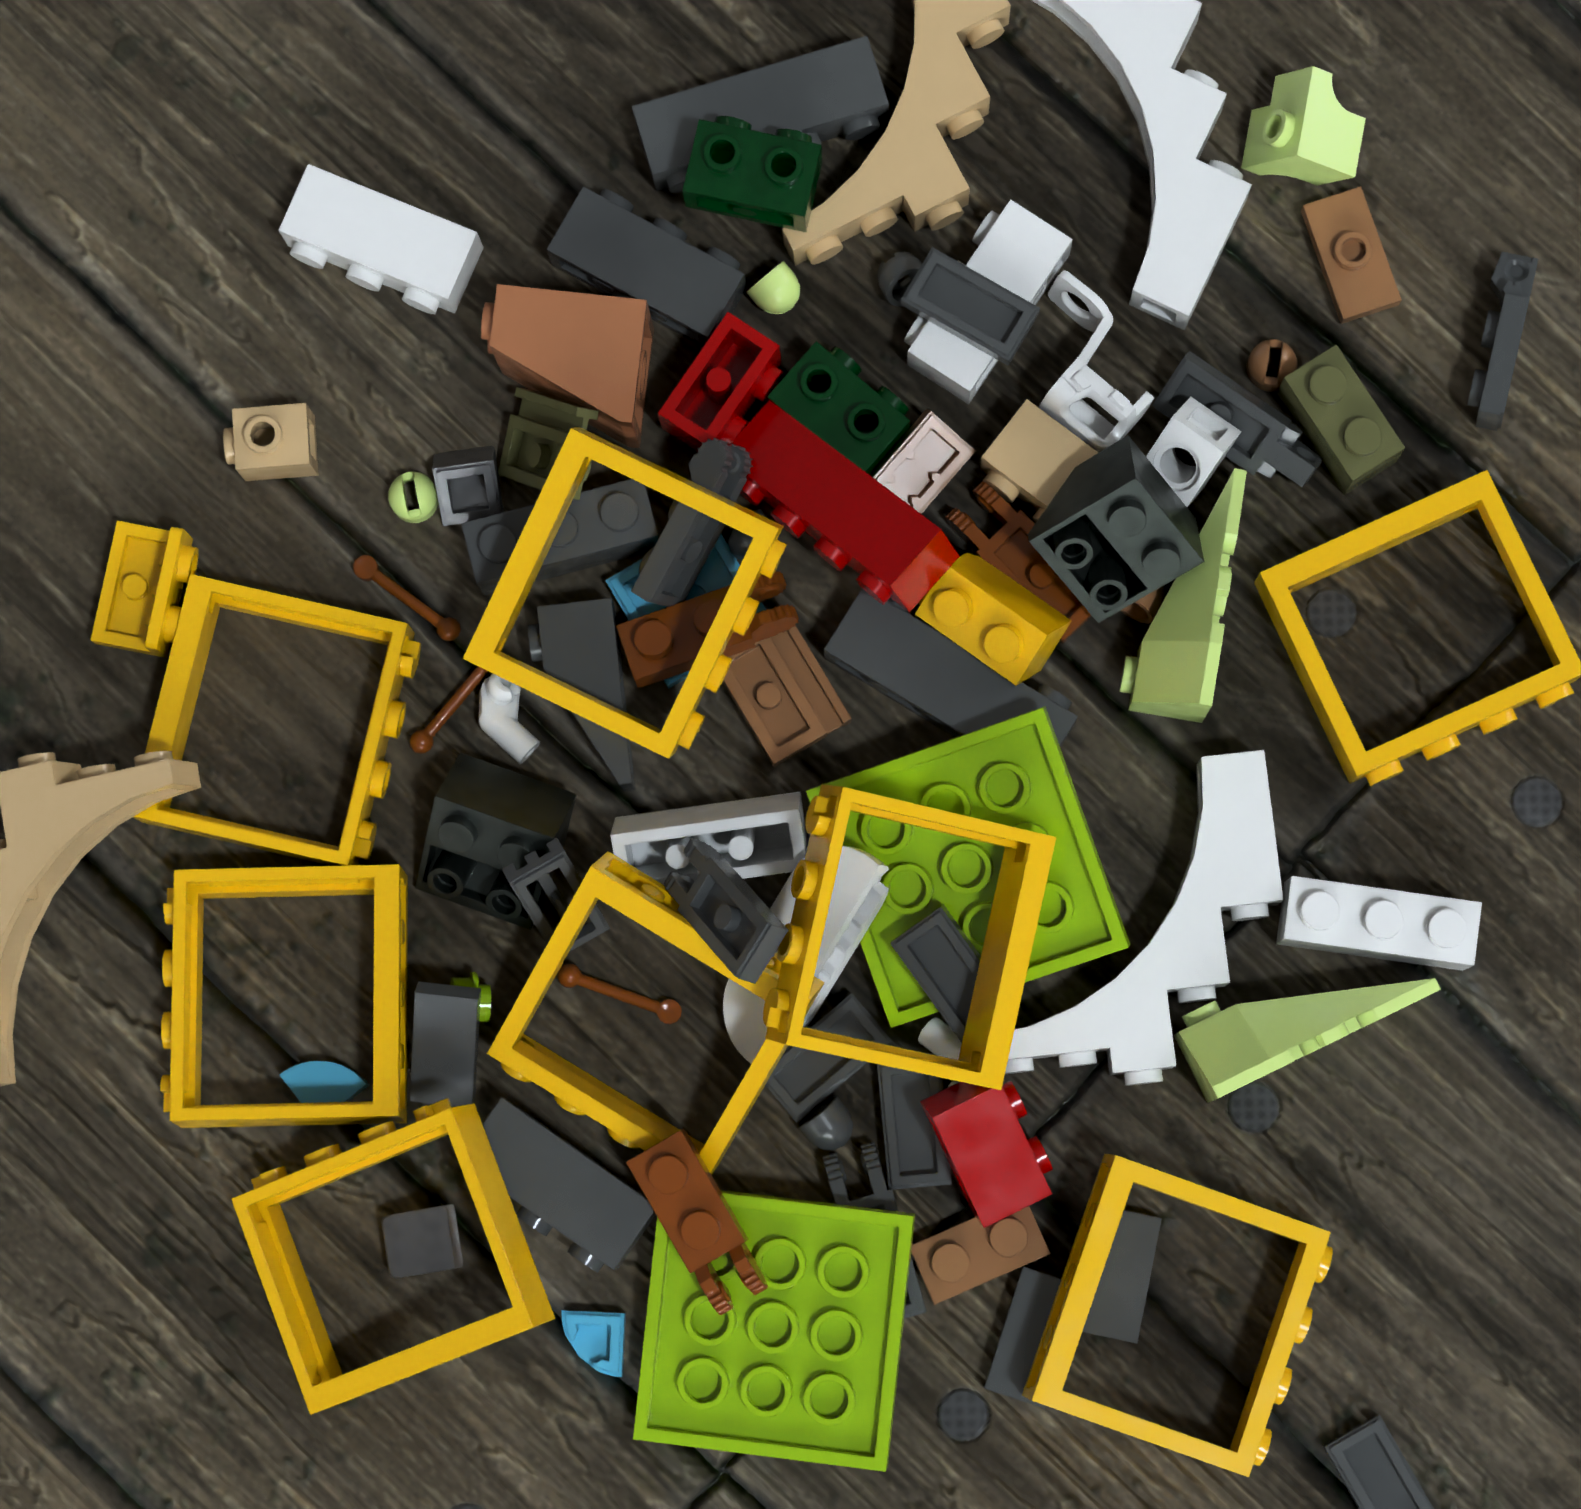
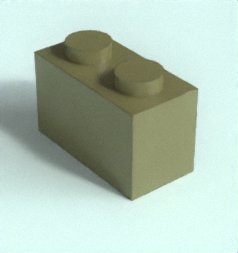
[1276,344,1405,495]

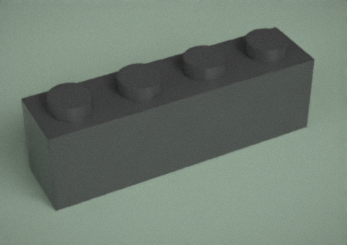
[632,36,889,193]
[824,588,1078,748]

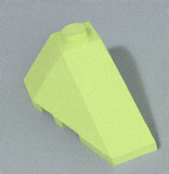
[1119,468,1247,723]
[1174,978,1441,1103]

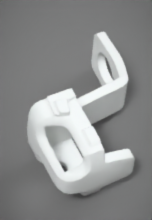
[1039,270,1154,453]

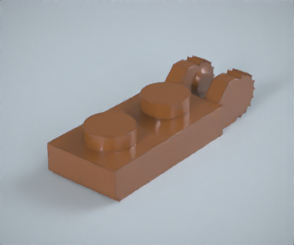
[945,481,1092,644]
[616,571,799,688]
[626,1128,768,1315]

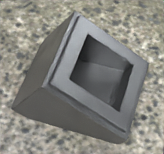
[432,446,503,526]
[381,1204,463,1279]

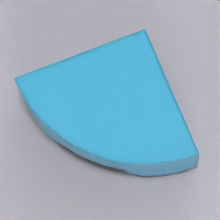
[279,1061,369,1103]
[561,1310,626,1377]

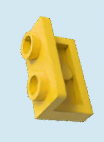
[90,521,199,658]

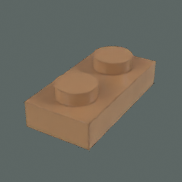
[911,1206,1050,1305]

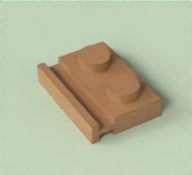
[723,626,852,767]

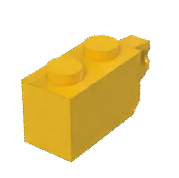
[915,553,1072,686]

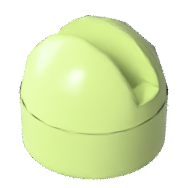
[746,261,800,314]
[388,471,439,523]

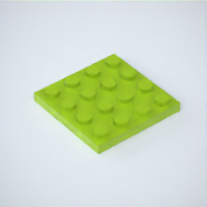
[806,706,1130,1028]
[633,1190,915,1472]

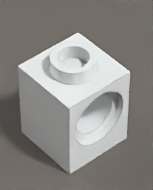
[1146,396,1242,507]

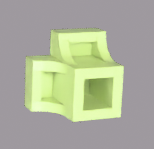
[1241,66,1366,186]

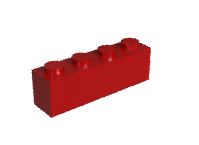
[729,400,960,613]

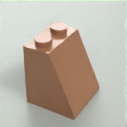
[481,284,654,448]

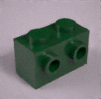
[683,116,822,232]
[767,341,910,475]

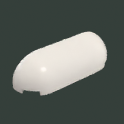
[723,846,889,1064]

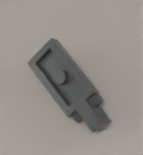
[1467,252,1538,431]
[1152,351,1323,487]

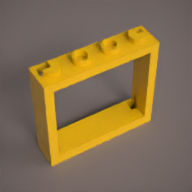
[463,427,787,759]
[1254,470,1581,786]
[132,574,421,866]
[763,784,1056,1090]
[487,851,825,1175]
[160,864,408,1128]
[231,1098,555,1415]
[1022,1154,1333,1477]

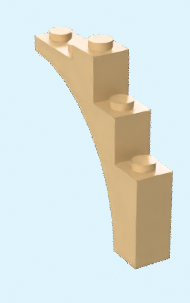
[782,0,1011,266]
[0,751,201,1087]

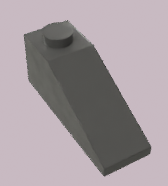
[528,598,636,792]

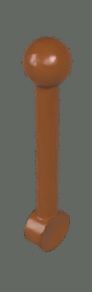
[353,555,461,641]
[409,666,490,754]
[557,963,682,1025]

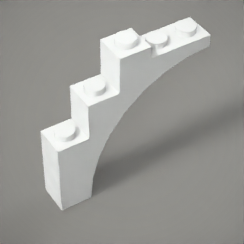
[1031,0,1252,330]
[1005,750,1284,1086]

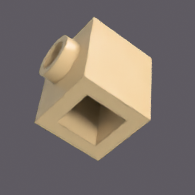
[223,403,319,481]

